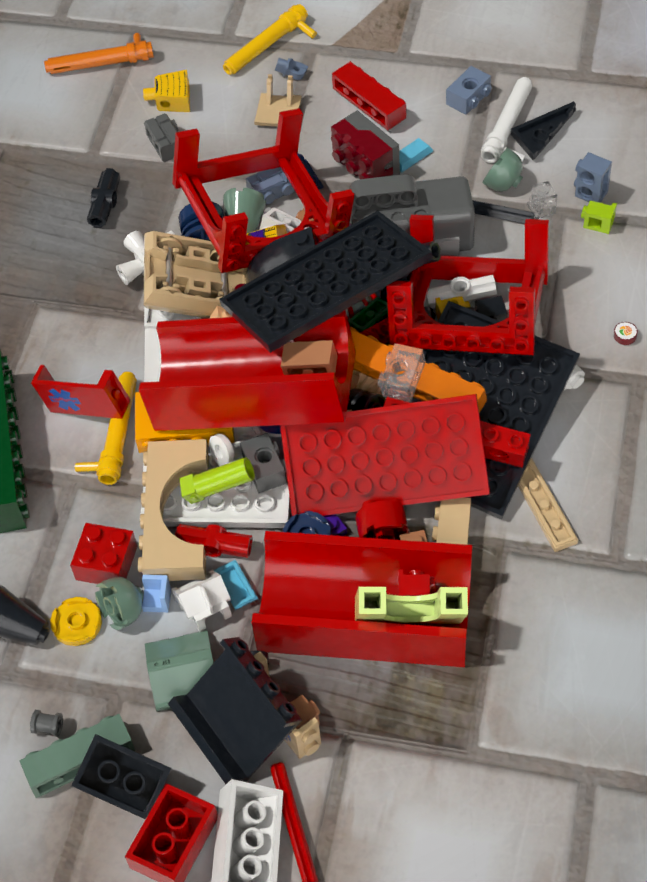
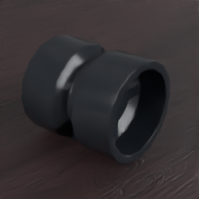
[347,388,386,411]

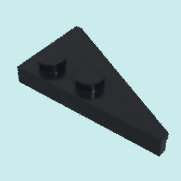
[511,101,576,160]

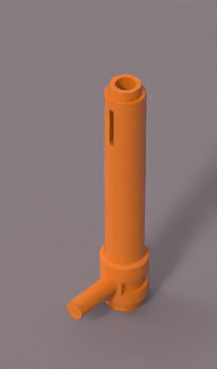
[44,33,154,74]

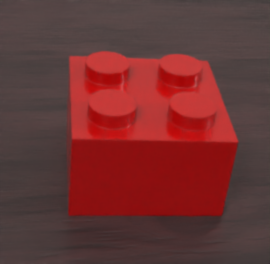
[70,523,138,584]

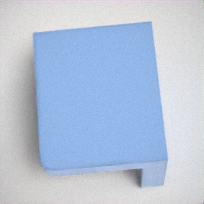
[142,575,171,613]

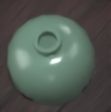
[482,147,523,192]
[95,577,143,630]

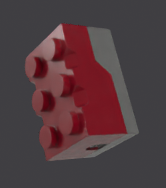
[331,110,400,179]

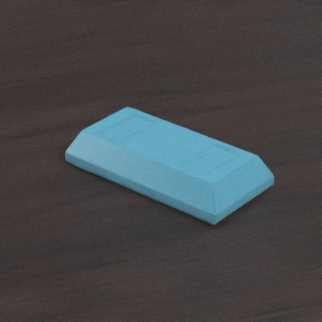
[399,138,433,172]
[214,560,258,610]

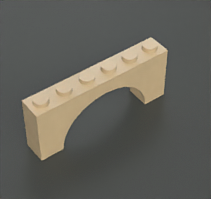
[138,439,209,581]

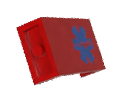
[31,365,131,419]

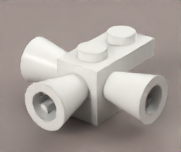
[116,231,175,285]

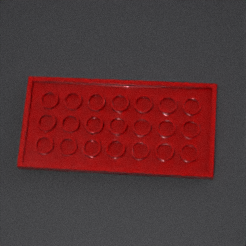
[280,394,490,516]

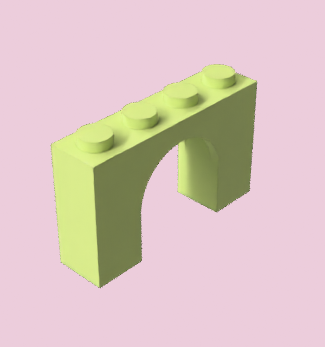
[355,587,468,624]

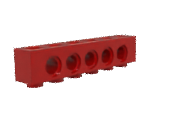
[384,397,531,468]

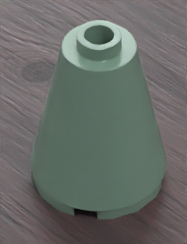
[223,188,266,233]

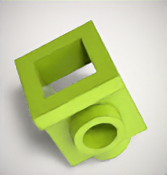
[581,201,617,234]

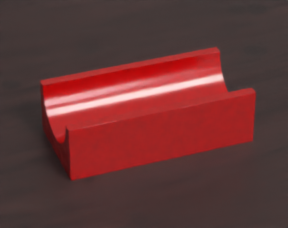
[138,310,356,431]
[251,531,472,668]

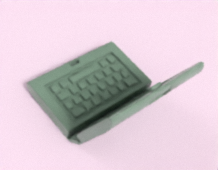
[145,630,214,712]

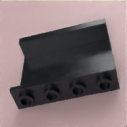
[168,637,302,784]

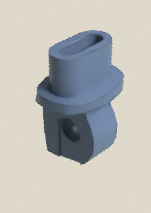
[275,58,308,80]

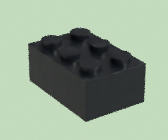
[71,734,171,819]

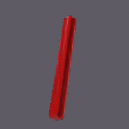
[270,762,319,882]

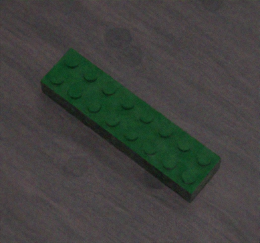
[0,348,30,533]

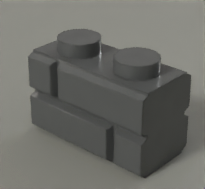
[144,113,178,162]

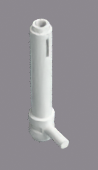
[481,77,532,163]

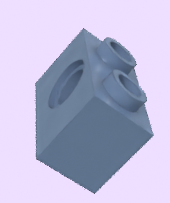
[446,66,492,115]

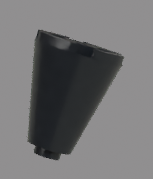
[0,585,50,645]

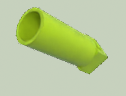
[179,457,255,504]

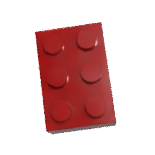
[125,783,218,882]

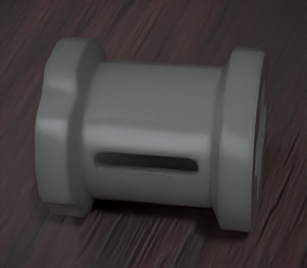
[30,709,63,737]

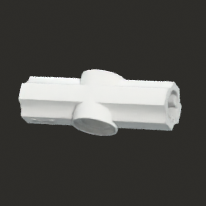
[427,275,497,308]

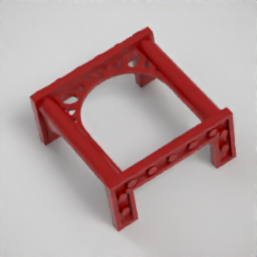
[172,108,355,273]
[387,215,549,355]

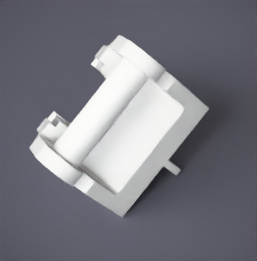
[171,569,232,632]

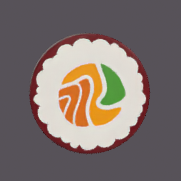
[613,322,638,345]

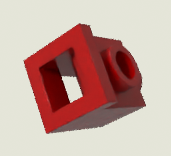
[398,569,435,596]

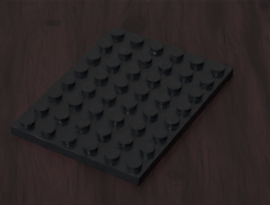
[398,301,580,520]

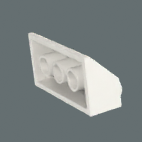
[211,779,283,882]

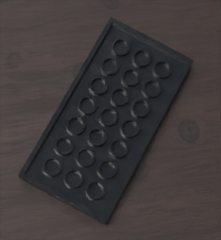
[219,211,433,353]

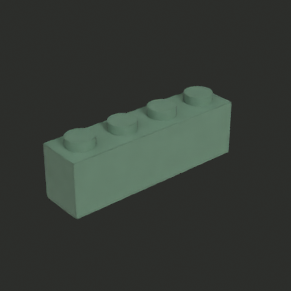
[19,714,136,798]

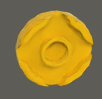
[50,597,102,646]

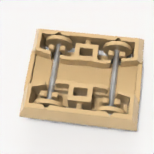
[144,231,247,318]

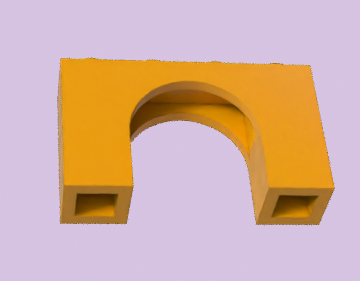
[135,392,235,453]

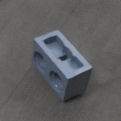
[574,152,612,203]

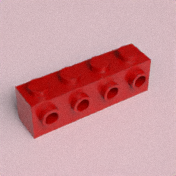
[332,61,406,130]

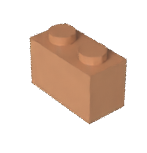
[281,340,338,375]

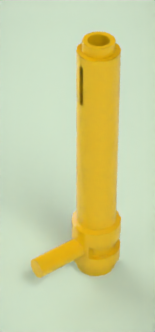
[223,4,317,75]
[75,372,137,485]

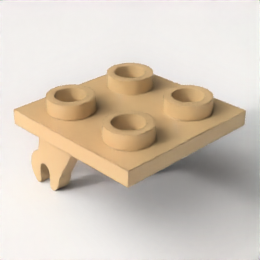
[254,74,302,127]

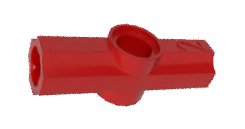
[175,524,253,558]

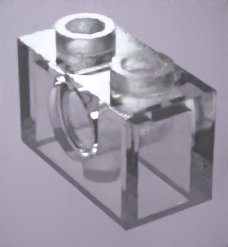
[378,343,426,403]

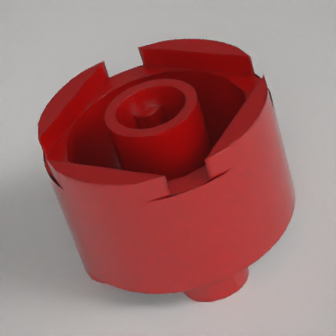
[355,499,409,540]

